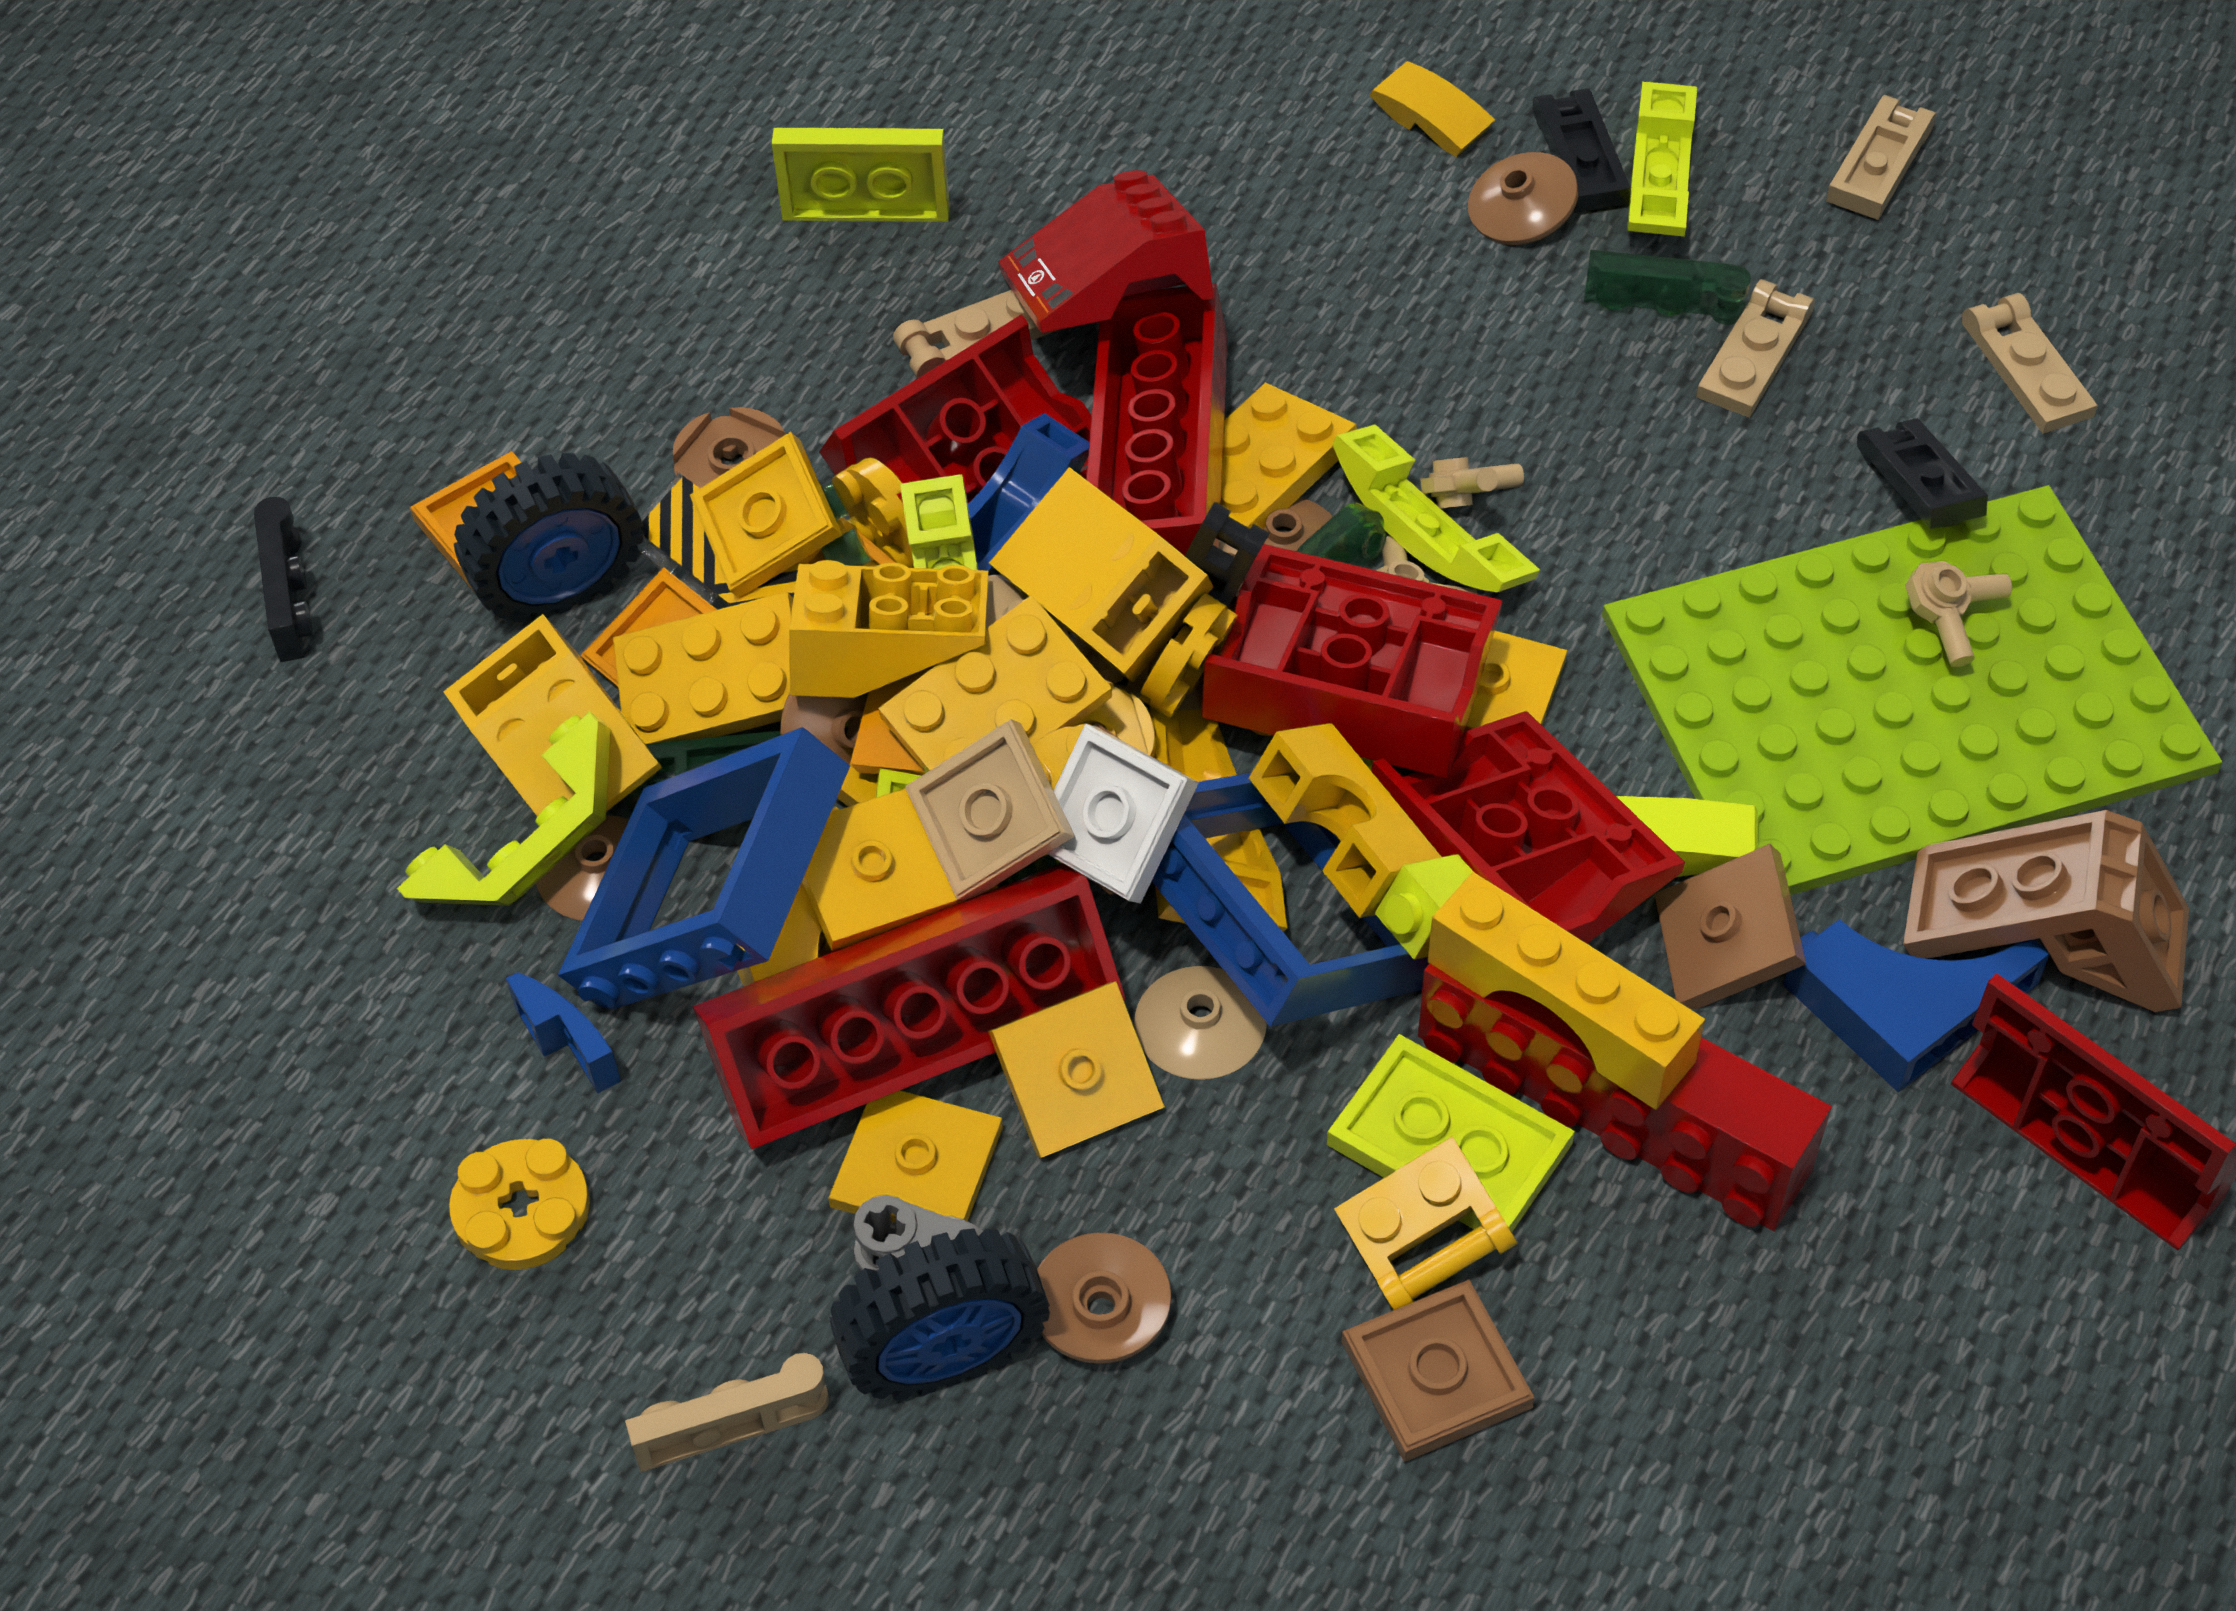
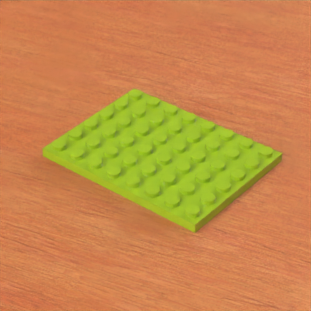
[1602,485,2223,895]

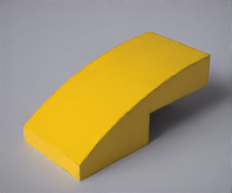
[1369,61,1495,157]

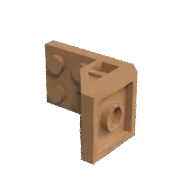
[1903,810,2189,1012]

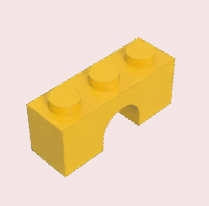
[1249,723,1441,918]

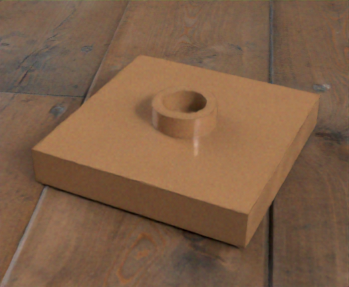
[1655,844,1806,1009]
[1342,1280,1535,1462]

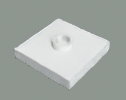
[1047,724,1199,904]

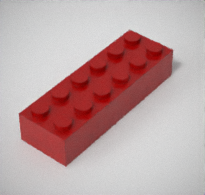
[1087,283,1228,556]
[692,863,1126,1150]
[1418,963,1832,1231]

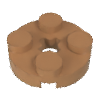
[673,407,785,488]

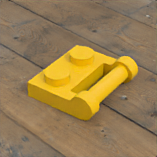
[1334,1136,1519,1310]

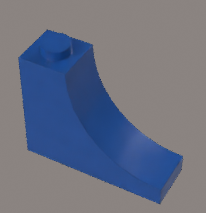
[1783,919,2050,1092]

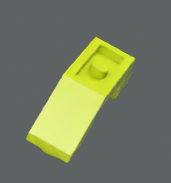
[397,711,611,906]

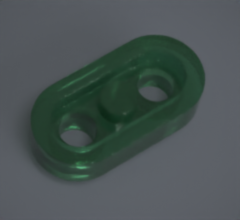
[1296,503,1386,567]

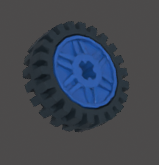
[454,453,644,623]
[829,1228,1050,1400]

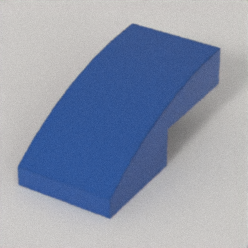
[506,972,621,1094]

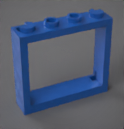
[558,727,850,1009]
[1152,773,1429,1027]

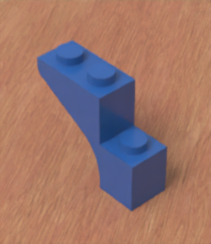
[968,413,1090,575]

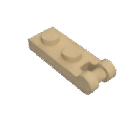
[1826,95,1937,220]
[1696,279,1815,418]
[893,290,1057,378]
[1962,293,2098,434]
[625,1353,829,1472]

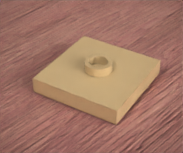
[905,719,1075,901]

